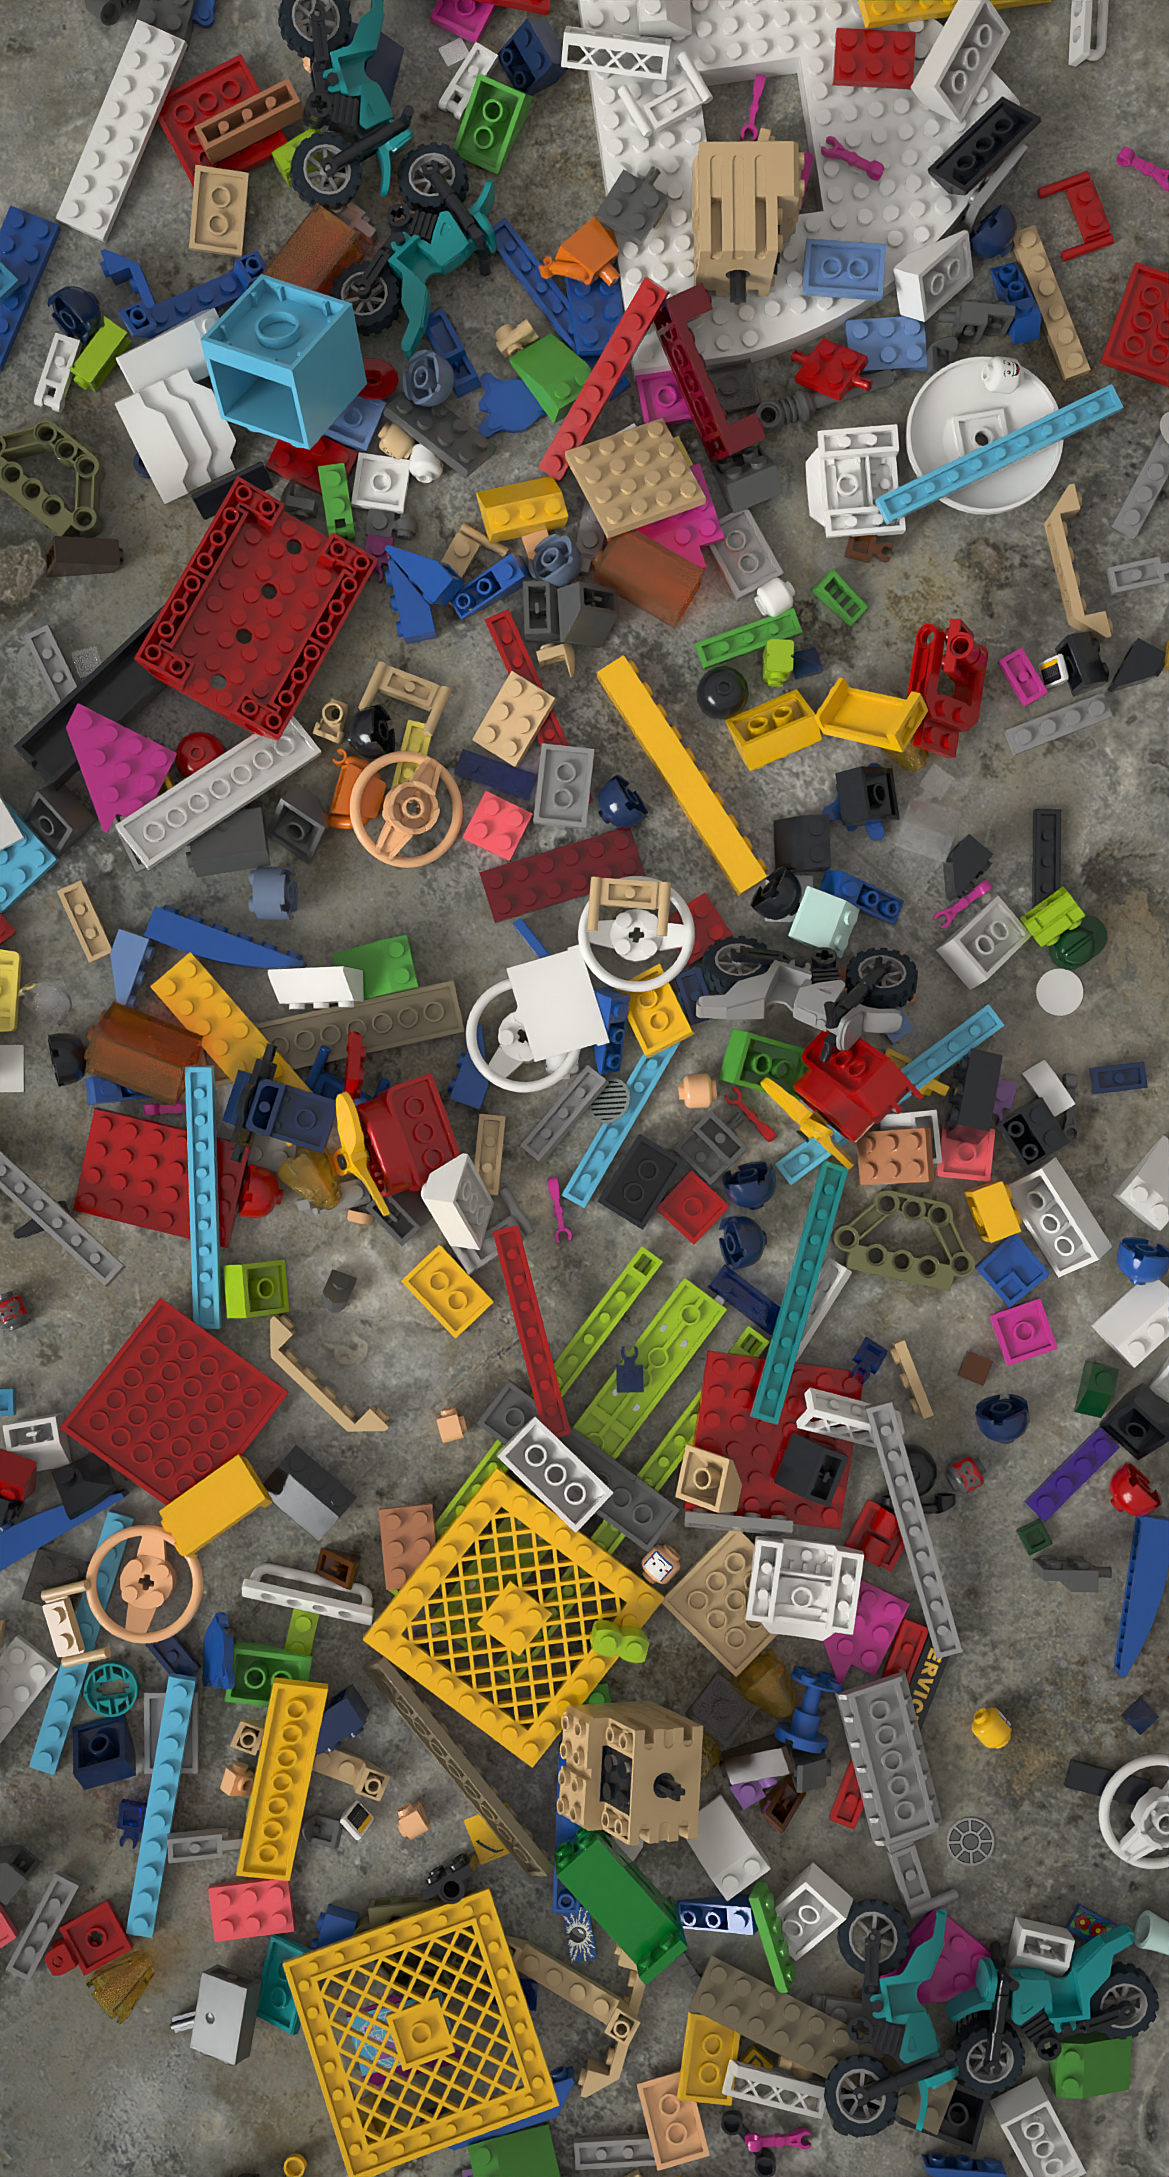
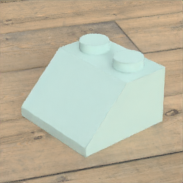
[788,886,860,958]

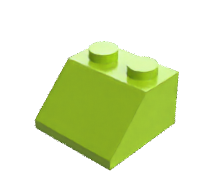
[223,1259,289,1318]

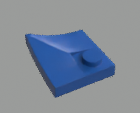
[975,1234,1050,1308]

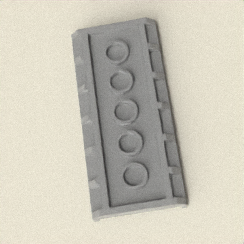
[835,1669,943,1846]

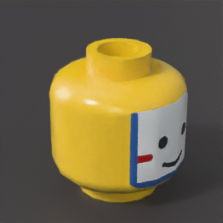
[972,1707,1012,1749]

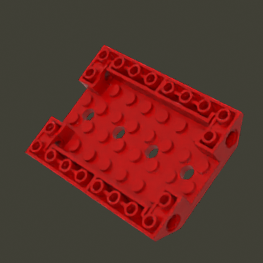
[134,476,379,741]

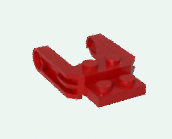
[906,623,988,758]

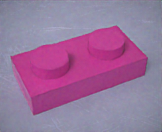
[997,647,1048,708]

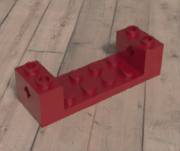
[652,283,766,463]

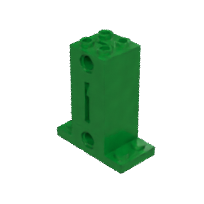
[554,1827,688,1985]

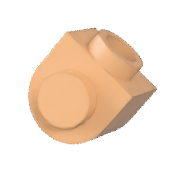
[436,1406,468,1443]
[220,1761,255,1796]
[397,1801,431,1840]

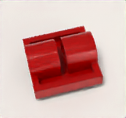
[941,619,987,686]
[843,1499,905,1572]

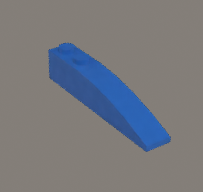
[0,1489,130,1571]
[1113,1514,1169,1677]

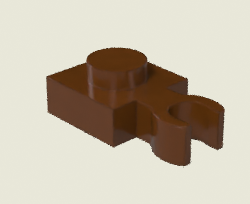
[844,535,893,563]

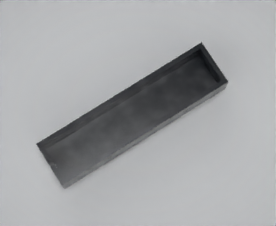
[14,604,168,791]

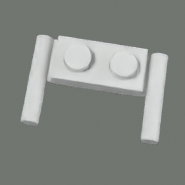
[618,51,713,138]

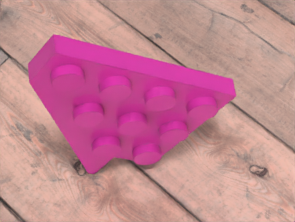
[625,463,724,571]
[66,703,177,834]
[823,1578,910,1683]
[880,1907,991,2004]

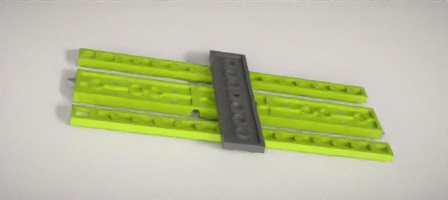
[389,1245,770,1681]

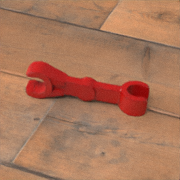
[724,1088,777,1143]

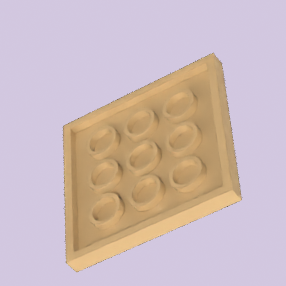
[565,418,706,539]
[661,1530,778,1677]

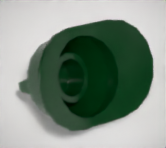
[1049,915,1107,970]

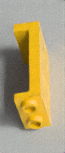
[815,677,928,753]
[159,1454,274,1559]

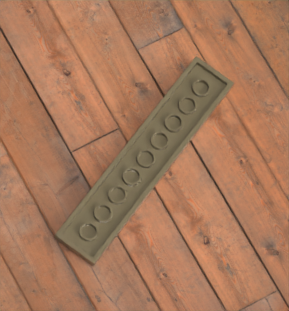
[196,980,465,1087]
[362,1657,555,1876]
[689,1955,958,2135]

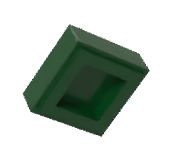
[1016,1519,1053,1556]

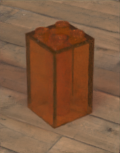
[262,203,365,296]
[592,529,704,629]
[84,1001,203,1106]

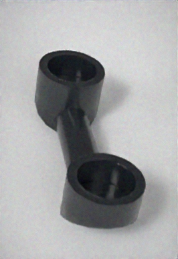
[881,1493,956,1514]
[721,2110,776,2177]

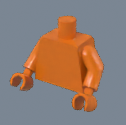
[538,216,621,287]
[324,749,386,829]

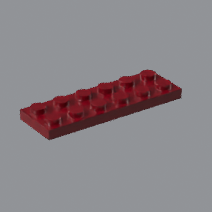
[479,828,645,924]

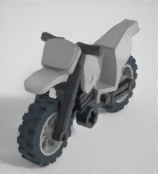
[696,936,918,1062]

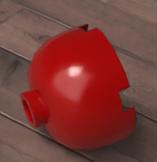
[175,731,227,779]
[238,1164,283,1218]
[1109,1462,1162,1517]

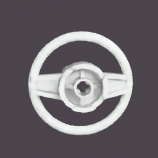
[578,876,695,992]
[466,979,581,1093]
[1099,1754,1169,1869]

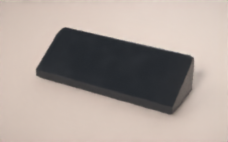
[191,461,273,520]

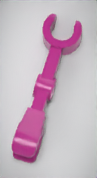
[740,74,766,141]
[821,136,884,181]
[1116,147,1169,191]
[933,880,992,929]
[144,1103,186,1116]
[547,1177,572,1243]
[745,2127,811,2152]

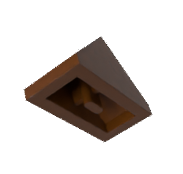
[315,1547,361,1590]
[759,1774,806,1833]

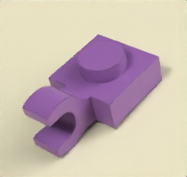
[729,1776,778,1810]

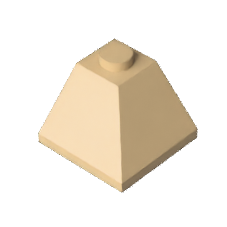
[675,1444,742,1513]

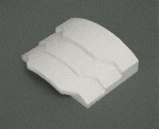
[115,368,236,504]
[805,424,906,538]
[746,1536,864,1641]

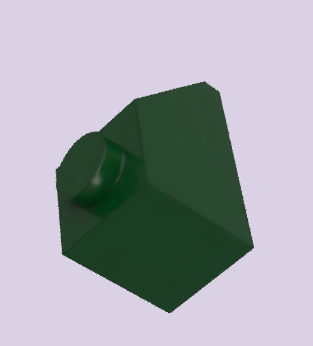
[1074,1360,1119,1418]

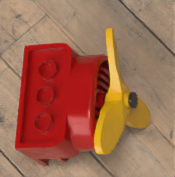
[760,1030,924,1170]
[332,1072,461,1216]

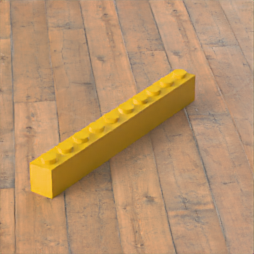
[597,655,768,896]

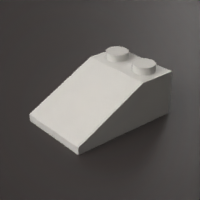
[893,230,974,322]
[936,896,1032,990]
[1112,1135,1169,1231]
[686,1793,770,1901]
[774,1862,853,1961]

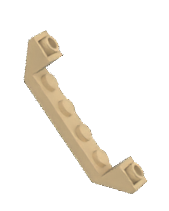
[1044,484,1113,644]
[270,1314,391,1432]
[230,1719,391,1802]
[505,1935,641,2047]
[577,1943,646,2098]

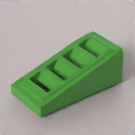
[811,569,869,626]

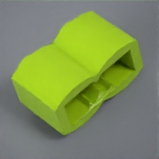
[590,1620,650,1663]

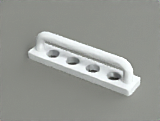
[1068,0,1109,67]
[242,1563,374,1626]

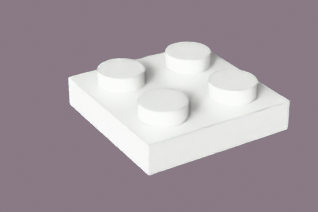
[351,452,410,514]

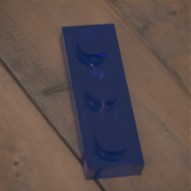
[454,749,537,801]
[708,1264,781,1335]

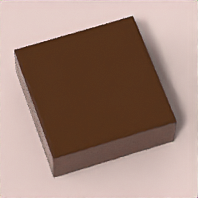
[957,1351,993,1386]

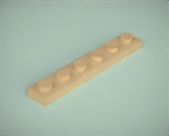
[1012,225,1091,382]

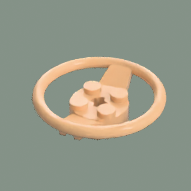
[350,751,463,868]
[86,1525,203,1643]

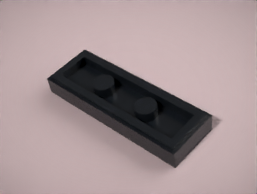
[1064,1759,1150,1806]

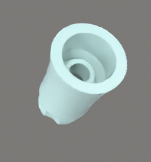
[1134,1910,1169,1956]

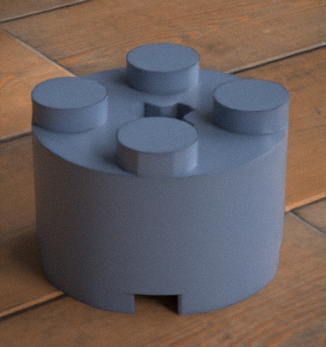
[249,867,298,920]

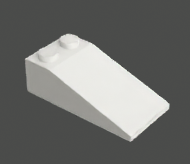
[116,308,220,393]
[989,2076,1086,2177]

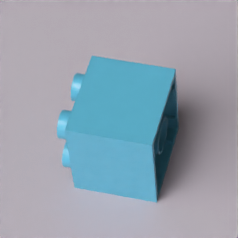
[200,274,367,450]

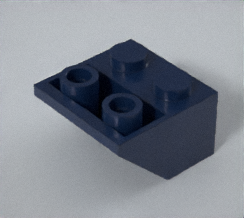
[497,18,570,96]
[316,1684,370,1755]

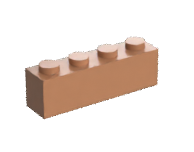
[194,78,303,165]

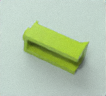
[69,315,133,393]

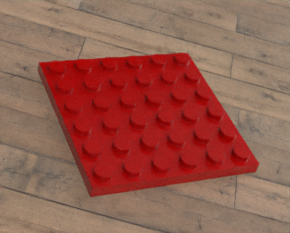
[60,1297,289,1506]
[683,1350,865,1530]

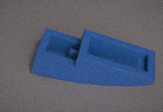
[425,308,481,398]

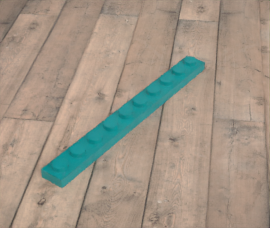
[750,1160,849,1425]

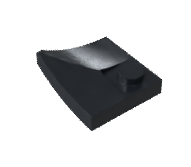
[52,1453,116,1520]

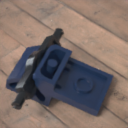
[222,1043,336,1163]

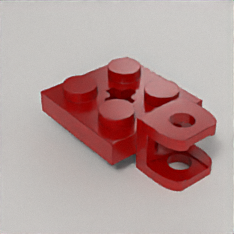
[44,1898,134,1976]

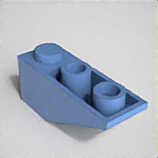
[110,929,155,1016]

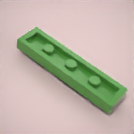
[694,608,803,670]
[749,1881,796,1993]

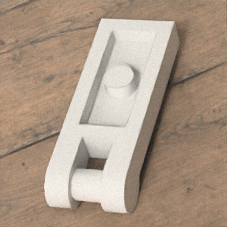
[438,42,499,121]
[34,333,83,413]

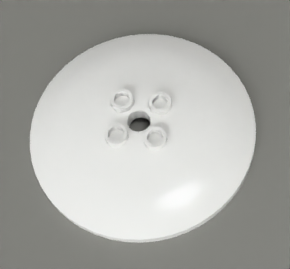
[906,357,1063,515]

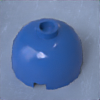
[1117,1237,1169,1285]

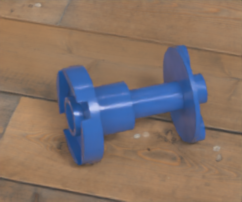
[774,1665,843,1753]

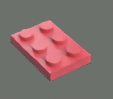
[208,1878,296,1942]

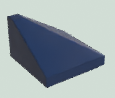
[793,647,823,679]
[1121,1697,1159,1735]

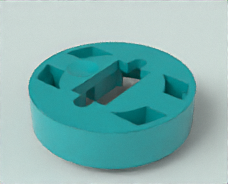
[84,1660,140,1717]

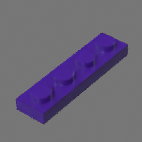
[1024,1427,1120,1522]

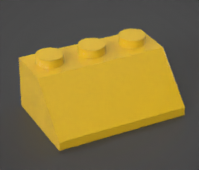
[476,476,568,544]
[725,689,822,771]

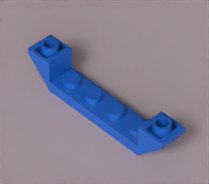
[100,249,156,308]
[119,250,271,339]
[419,2066,574,2150]

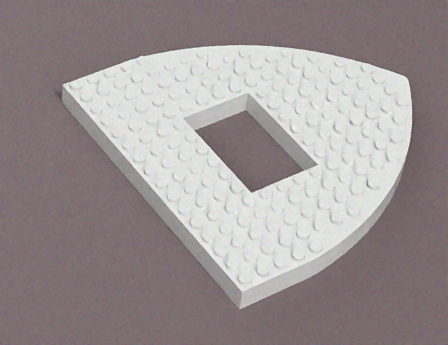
[577,0,1020,381]

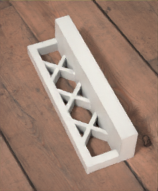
[561,26,671,80]
[796,1388,905,1448]
[722,2059,826,2119]

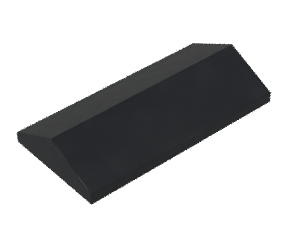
[927,96,1041,196]

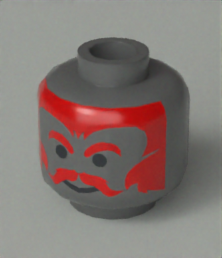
[0,1291,32,1332]
[944,1454,986,1494]

